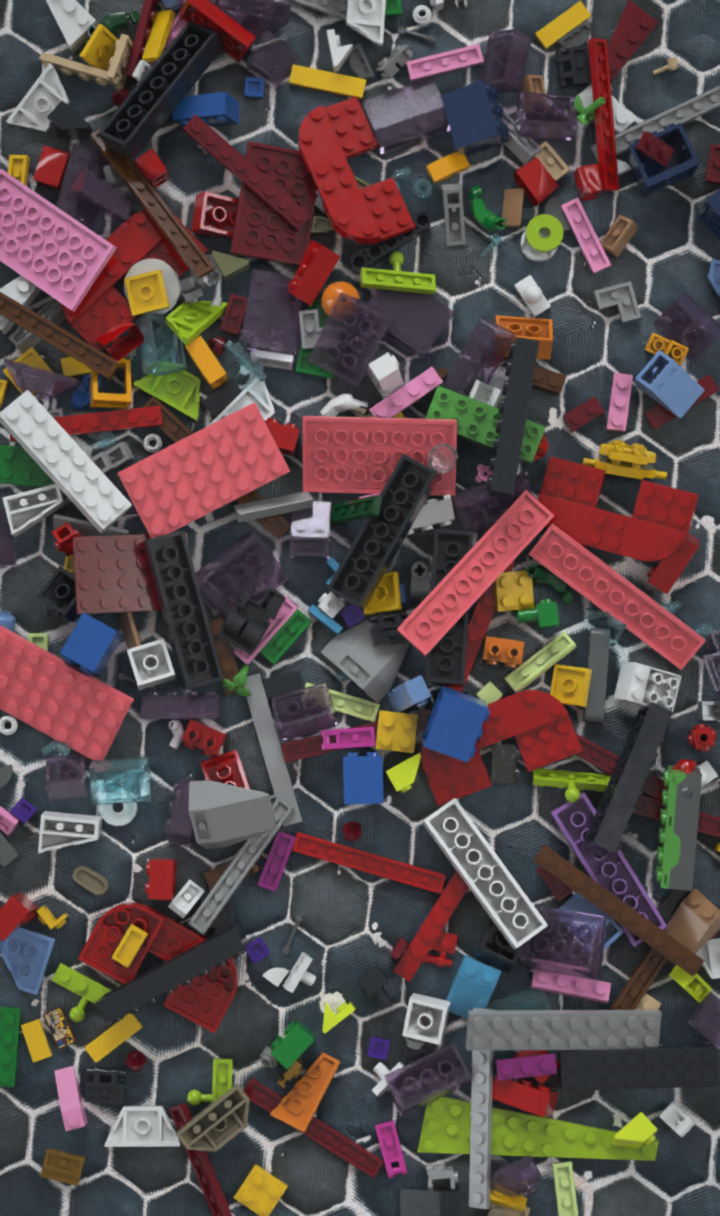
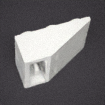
[614,661,681,712]

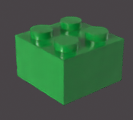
[270,1020,315,1070]

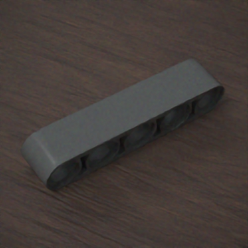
[583,628,610,723]

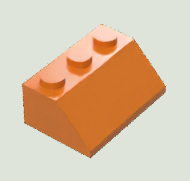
[493,315,553,360]

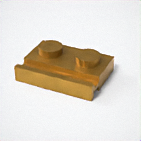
[278,1057,303,1088]
[40,1147,86,1186]

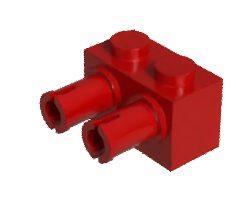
[182,719,227,758]

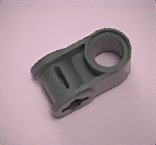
[410,562,430,599]

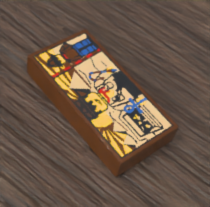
[43,1006,77,1050]

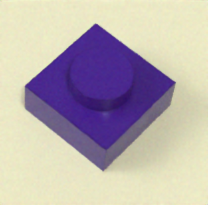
[340,604,366,628]
[9,797,37,825]
[246,937,271,964]
[367,1036,390,1060]

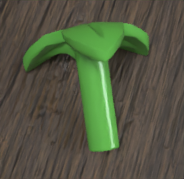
[574,95,605,126]
[221,664,251,697]

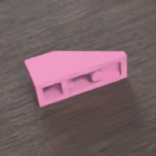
[54,1065,88,1131]

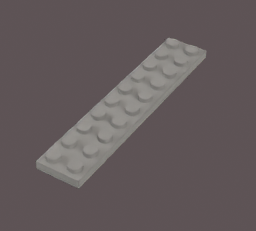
[465,1010,662,1051]

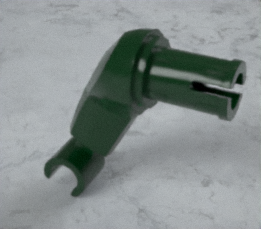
[87,11,140,37]
[526,565,574,604]

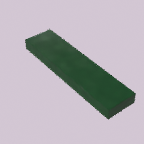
[330,495,382,525]

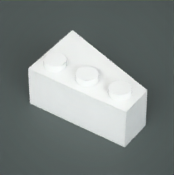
[46,0,98,54]
[0,275,41,334]
[368,353,404,399]
[3,484,66,537]
[38,811,102,853]

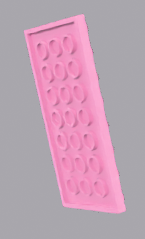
[0,169,117,312]

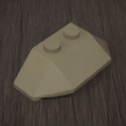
[176,1084,250,1152]

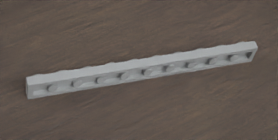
[469,1008,494,1209]

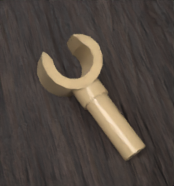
[653,57,678,75]

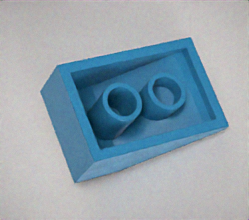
[445,954,501,1019]

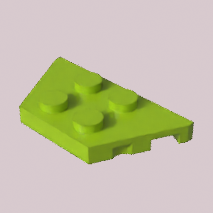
[165,301,228,345]
[133,360,201,421]

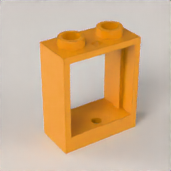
[185,336,228,391]
[90,358,132,409]

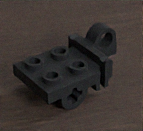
[218,588,286,655]

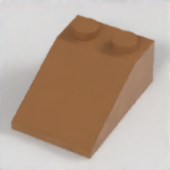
[663,888,720,954]

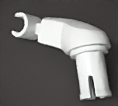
[320,393,368,416]

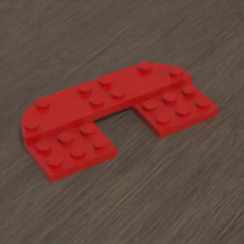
[298,97,415,244]
[61,210,208,351]
[538,456,699,561]
[421,690,582,806]
[78,902,239,1033]

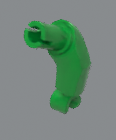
[468,185,507,231]

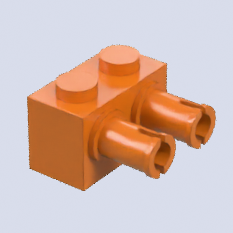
[482,636,524,668]

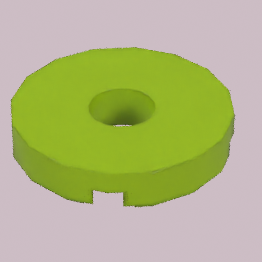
[525,214,564,253]

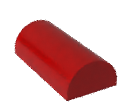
[178,0,257,63]

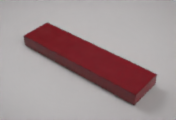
[644,374,719,430]

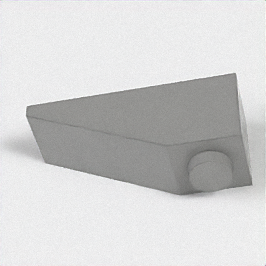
[442,183,466,246]

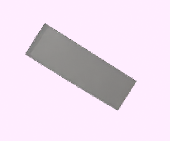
[91,442,135,475]

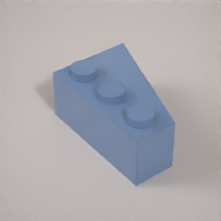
[386,675,431,712]

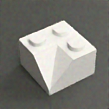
[127,638,175,690]
[402,993,451,1045]

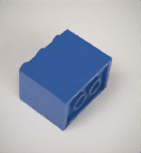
[60,612,124,676]
[421,685,490,762]
[343,752,384,804]

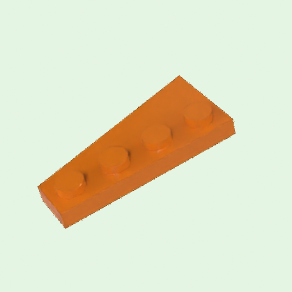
[270,1053,341,1133]

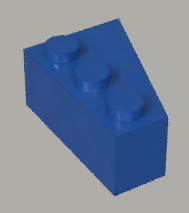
[173,92,239,127]

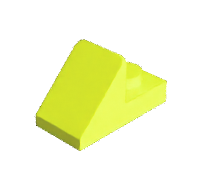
[322,1002,356,1034]

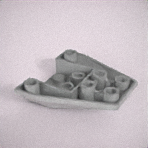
[321,612,410,704]
[188,780,277,849]

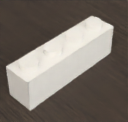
[406,494,455,536]

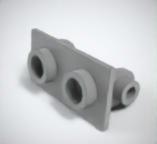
[375,44,413,80]

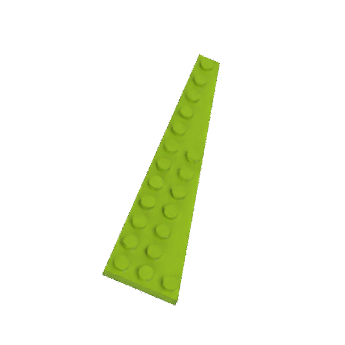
[417,1093,659,1161]

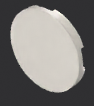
[124,258,181,316]

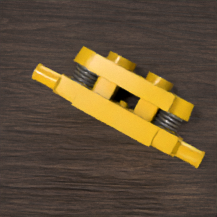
[582,440,667,480]

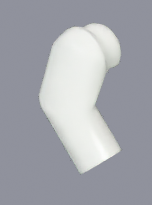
[169,720,185,749]

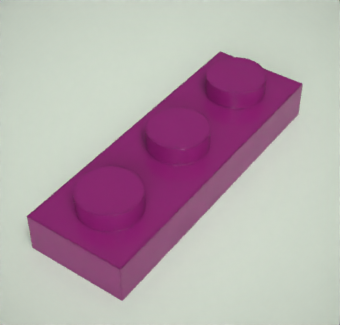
[258,830,296,892]
[495,1053,557,1080]

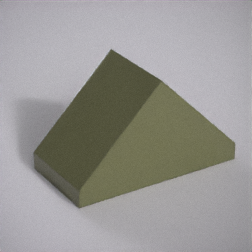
[212,250,250,281]

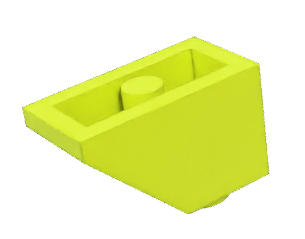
[386,753,421,793]
[669,965,713,1003]
[610,1112,658,1148]

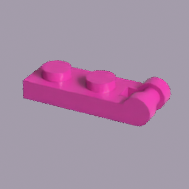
[320,727,375,750]
[375,1120,408,1179]

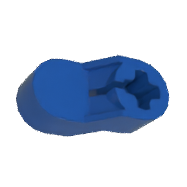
[71,374,101,411]

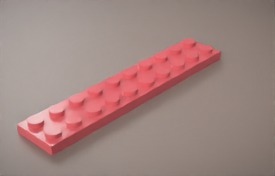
[396,490,555,656]
[529,523,706,670]

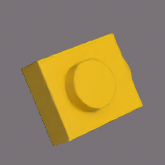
[37,905,68,929]

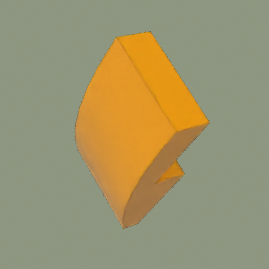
[426,151,470,184]
[644,332,689,366]

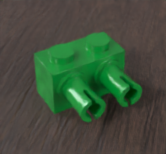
[516,599,559,630]

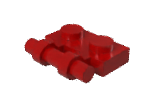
[420,926,458,968]

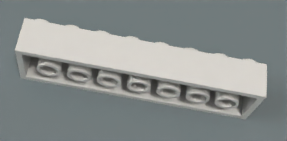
[0,390,132,534]
[422,798,548,950]

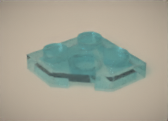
[224,340,267,382]

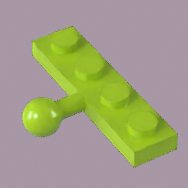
[360,251,436,295]
[533,768,610,803]
[51,963,111,1022]
[187,1058,233,1106]

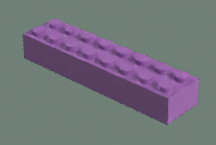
[550,792,667,947]

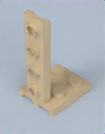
[39,34,133,90]

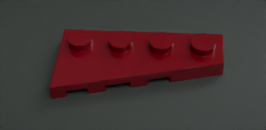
[608,0,658,82]

